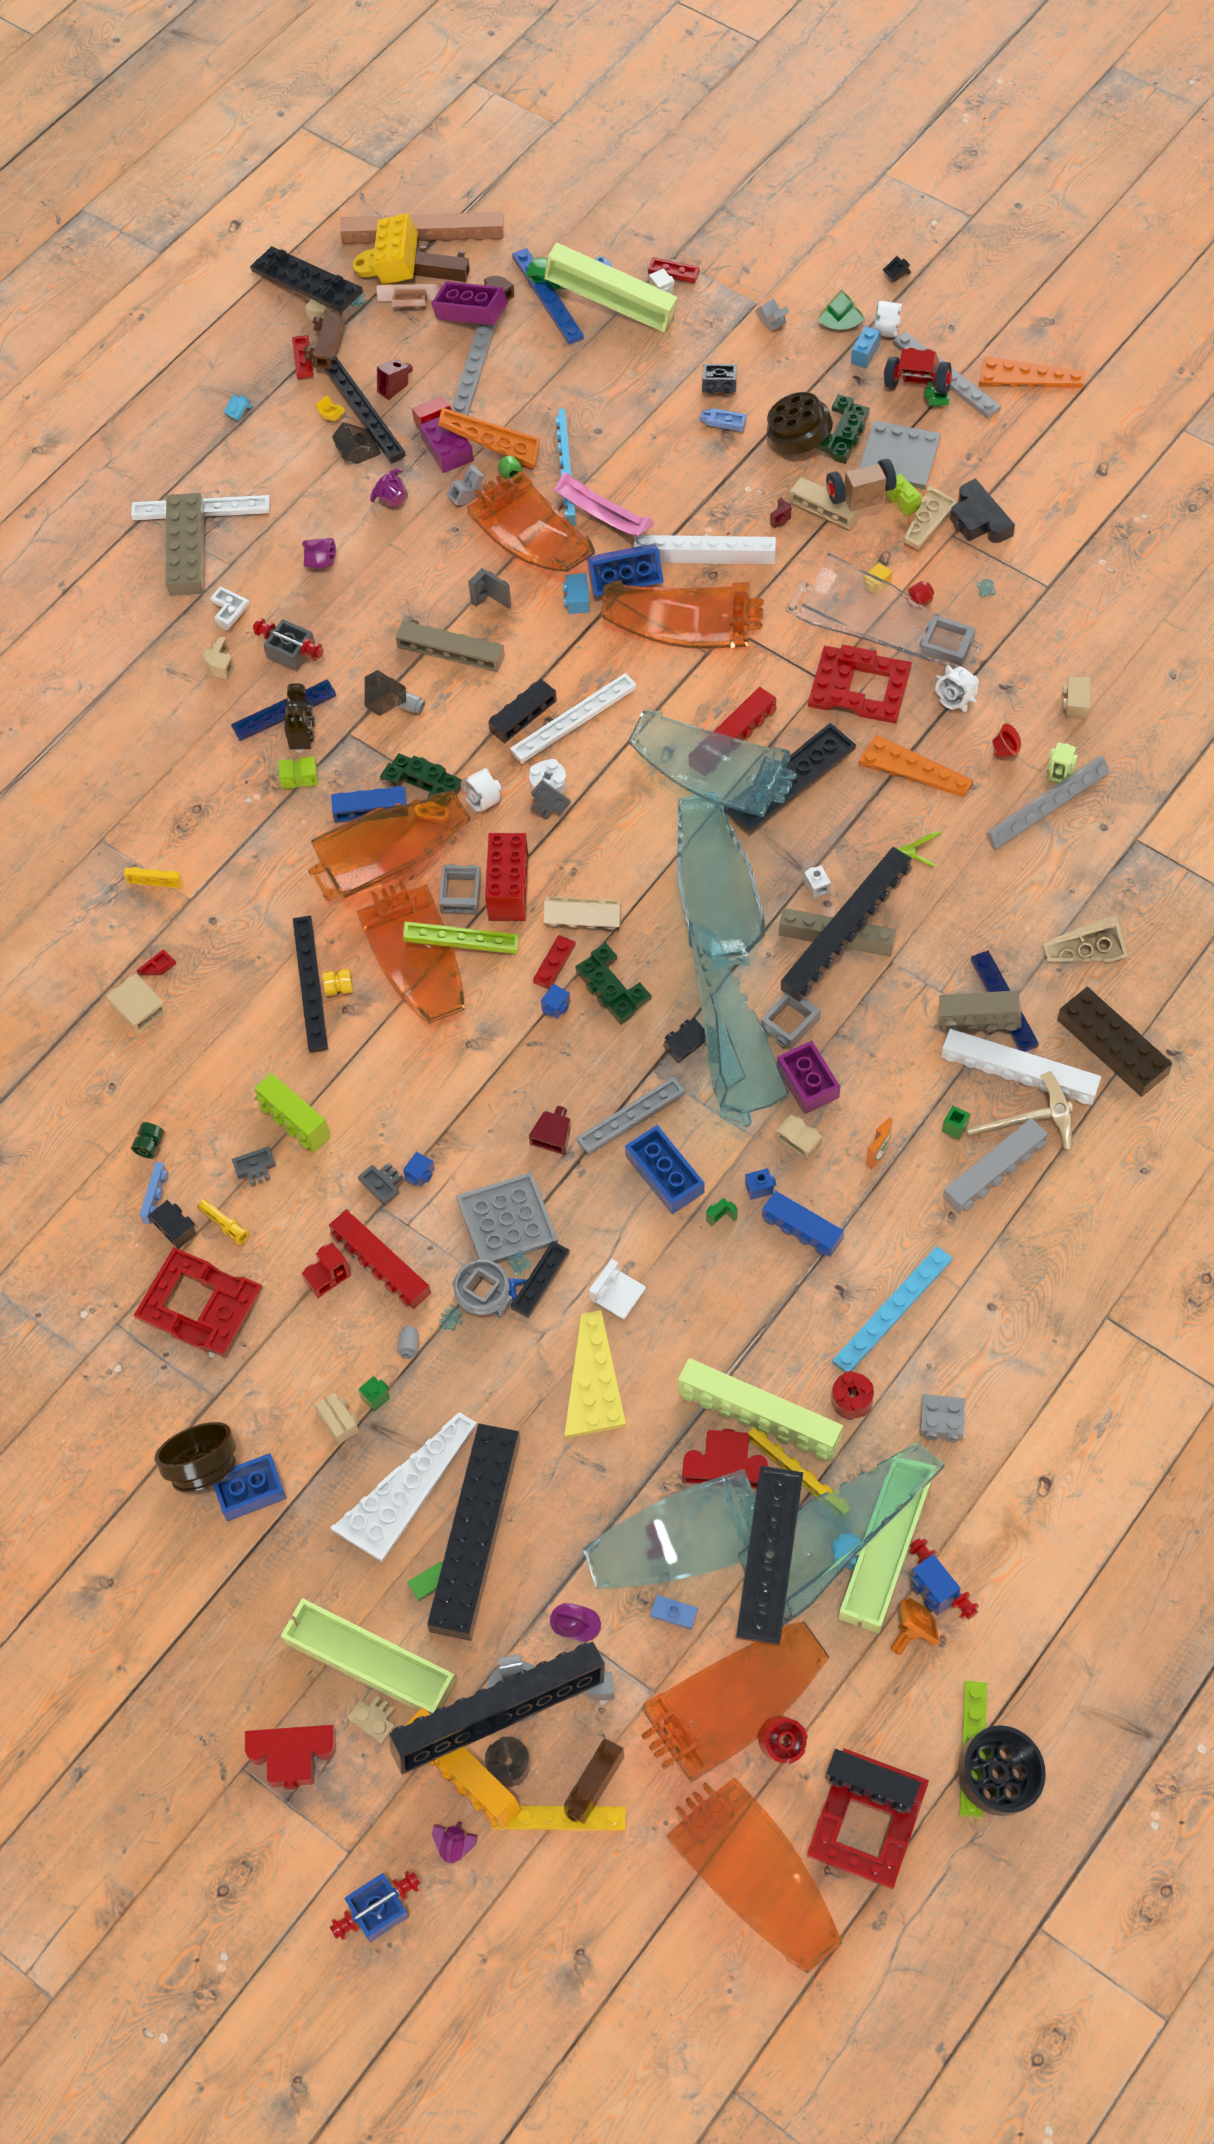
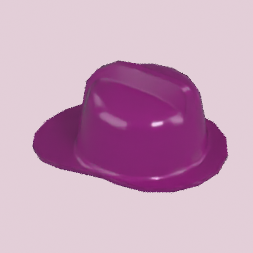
[550,1603,601,1642]

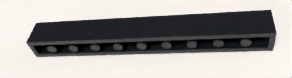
[781,847,912,1002]

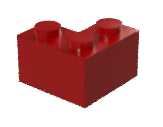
[302,1242,351,1299]

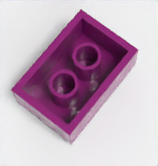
[420,417,474,473]
[777,1041,840,1114]

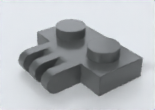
[530,779,571,819]
[231,1146,276,1186]
[358,1163,403,1206]

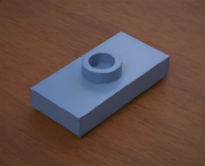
[650,1595,698,1630]

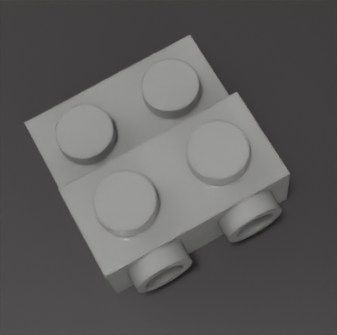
[920,1394,965,1442]

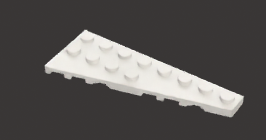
[330,1412,477,1563]

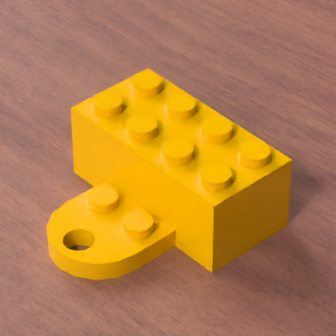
[352,213,418,284]

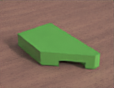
[407,1561,443,1601]

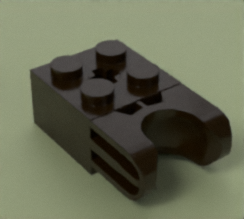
[284,683,316,750]

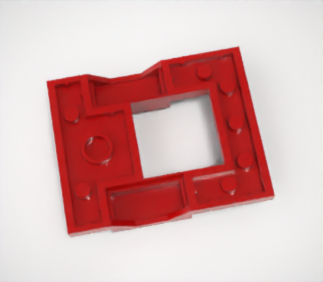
[808,644,912,724]
[134,1247,263,1357]
[807,1748,929,1890]

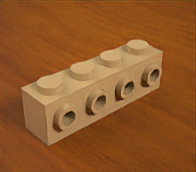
[790,477,861,530]
[544,897,622,930]

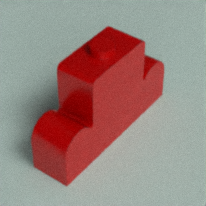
[682,1429,768,1489]
[245,1725,336,1790]

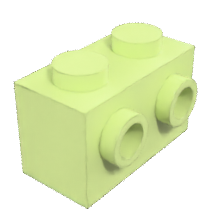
[1047,742,1078,784]

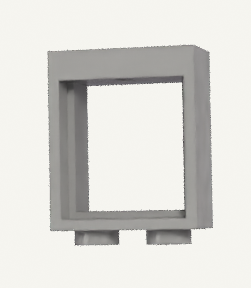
[919,615,975,667]
[439,864,481,914]
[761,993,821,1050]

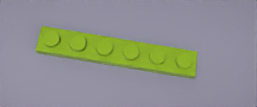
[403,922,519,954]
[959,1681,987,1818]

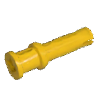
[197,1199,250,1246]

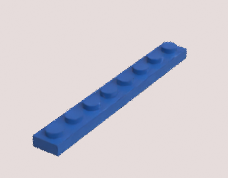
[512,248,584,345]

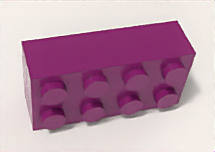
[431,281,508,325]

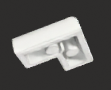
[210,586,249,630]

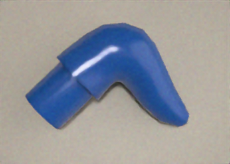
[508,1278,527,1301]

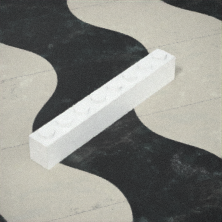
[634,535,776,565]
[941,1029,1101,1105]

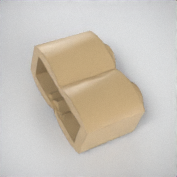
[775,1115,822,1160]

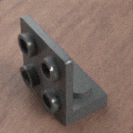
[468,568,512,608]

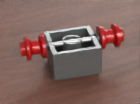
[253,618,324,671]

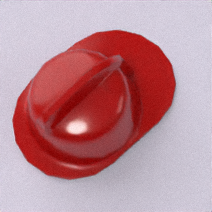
[992,723,1021,758]

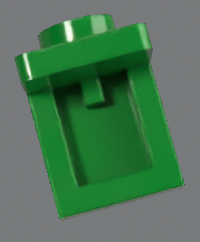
[924,382,950,407]
[706,1198,738,1226]

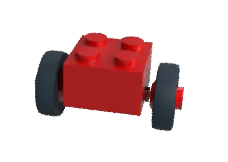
[884,347,952,394]

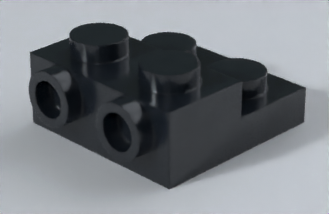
[702,364,737,394]

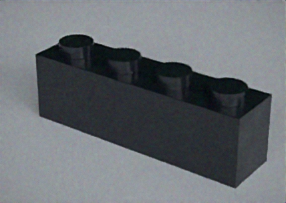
[488,679,557,744]
[825,1748,921,1814]

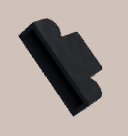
[950,478,1015,543]

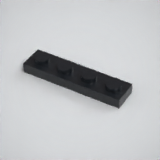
[511,1241,570,1318]

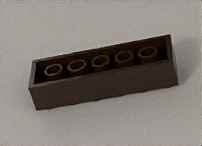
[1057,986,1173,1097]

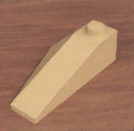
[1043,915,1128,962]

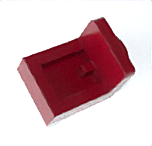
[770,497,792,529]

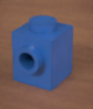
[541,984,570,1019]
[403,1151,435,1187]
[745,1168,776,1200]

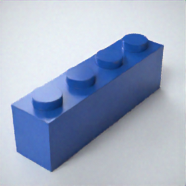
[331,786,408,823]
[762,1190,844,1257]

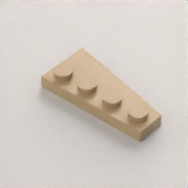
[904,486,958,551]

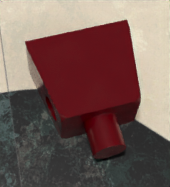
[377,359,413,400]
[529,1106,571,1155]

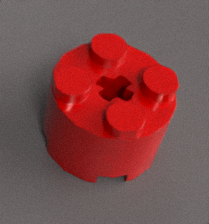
[831,1371,874,1420]
[757,1715,808,1764]

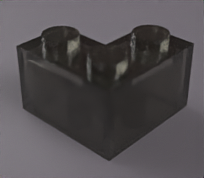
[364,670,406,716]

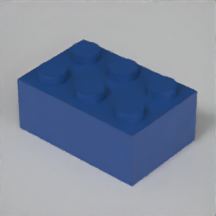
[213,1453,287,1521]

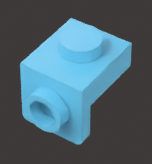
[224,394,253,421]

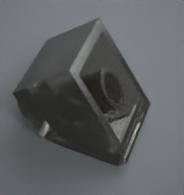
[332,422,381,464]

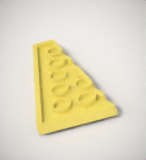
[564,1310,626,1439]

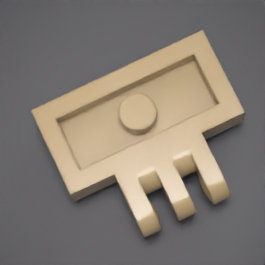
[347,1695,396,1745]

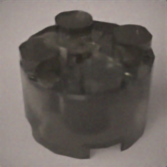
[485,1737,531,1787]

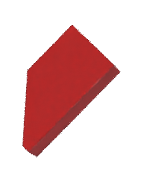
[136,949,176,975]

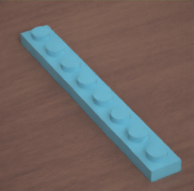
[555,408,576,527]
[832,1246,953,1372]

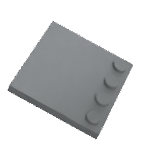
[859,421,941,490]
[456,1172,558,1263]

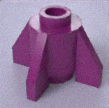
[432,1821,478,1863]

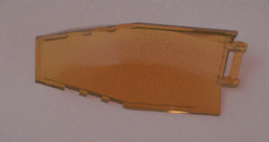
[308,790,471,901]

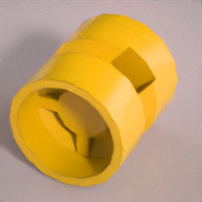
[322,968,353,997]

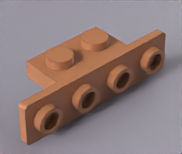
[376,283,442,309]

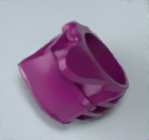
[370,468,408,507]
[302,538,336,569]

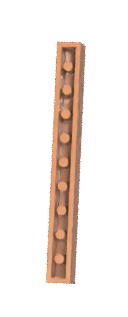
[340,212,504,244]

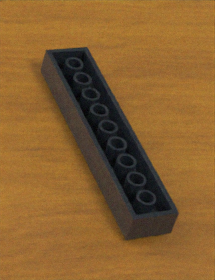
[427,1423,521,1641]
[389,1641,605,1775]

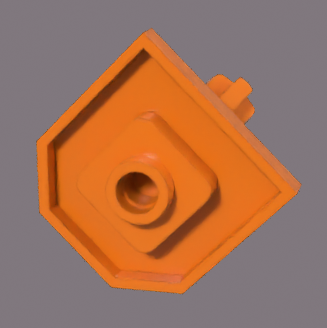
[891,1598,940,1655]

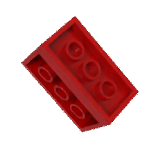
[485,833,529,921]

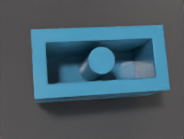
[851,326,881,368]
[563,573,590,614]

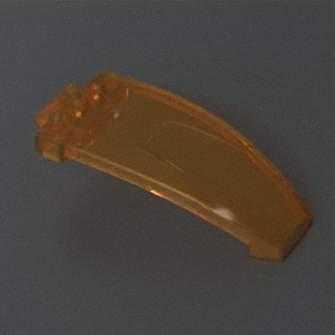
[467,472,595,572]
[602,580,764,649]
[357,881,465,1024]
[641,1621,830,1783]
[667,1777,842,1974]

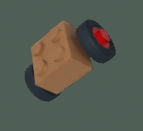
[826,459,897,511]

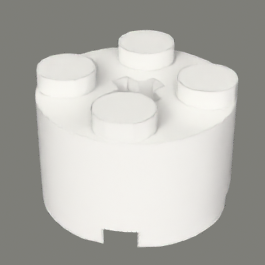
[873,301,902,338]
[529,759,567,799]
[461,768,501,812]

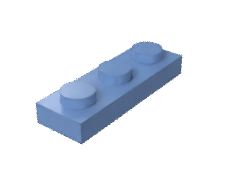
[140,1162,168,1224]

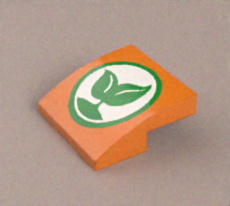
[866,1117,893,1170]

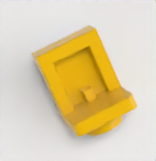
[315,395,346,421]

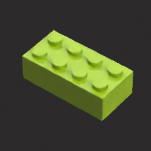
[254,1073,331,1153]

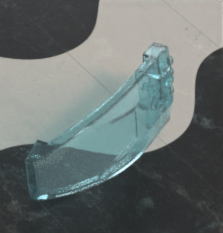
[629,711,797,817]
[583,1469,772,1589]

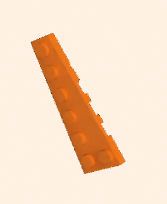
[979,356,1086,388]
[438,408,540,469]
[858,734,974,797]

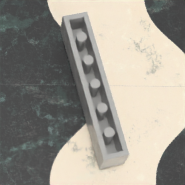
[943,1118,1048,1214]

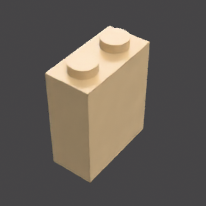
[106,973,167,1034]

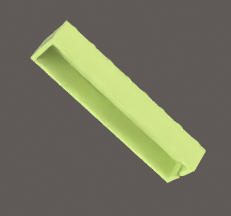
[544,242,677,333]
[678,1358,843,1461]
[839,1456,935,1634]
[281,1598,456,1714]

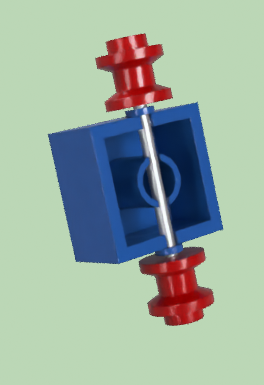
[909,1538,979,1620]
[329,1870,421,1942]

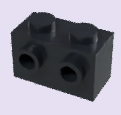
[663,1018,710,1063]
[149,1200,196,1249]

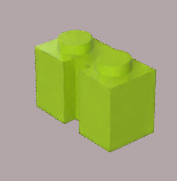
[885,473,922,517]
[278,756,318,789]

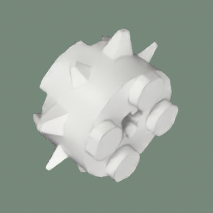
[935,665,979,712]

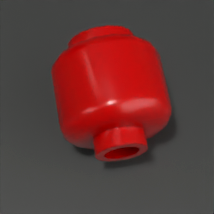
[907,581,934,608]

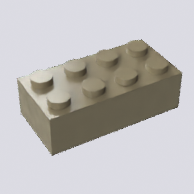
[939,990,1022,1033]

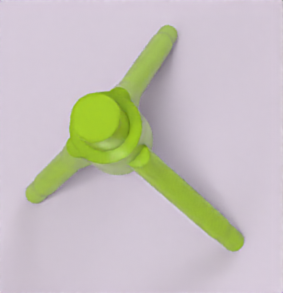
[897,831,941,867]

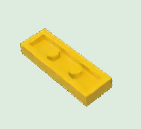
[124,867,183,889]

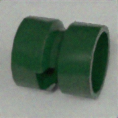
[131,1122,165,1159]

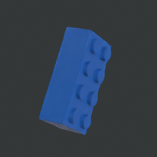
[586,543,664,596]
[625,1125,705,1214]

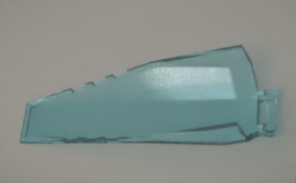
[677,793,765,970]
[689,922,789,1127]
[737,1442,945,1629]

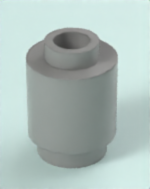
[397,691,425,714]
[397,1326,419,1359]

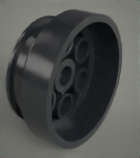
[958,1725,1046,1816]

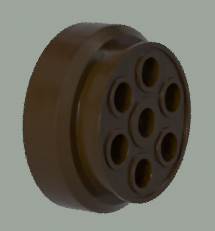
[767,392,833,455]
[154,1422,237,1492]

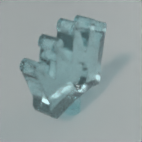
[439,1304,463,1330]

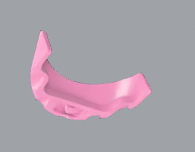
[554,472,654,537]

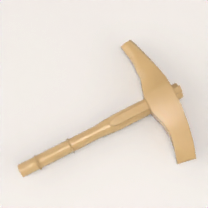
[966,1071,1073,1150]

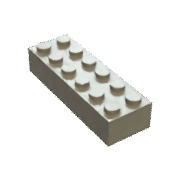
[166,493,204,596]

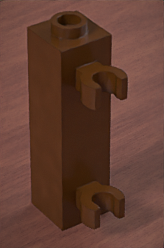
[413,246,470,282]
[303,311,344,369]
[564,1738,624,1824]

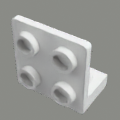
[589,1259,646,1320]

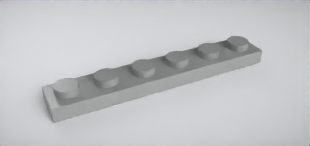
[576,1077,685,1155]

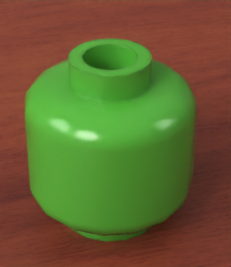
[498,456,522,482]

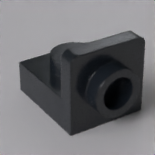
[882,256,911,282]

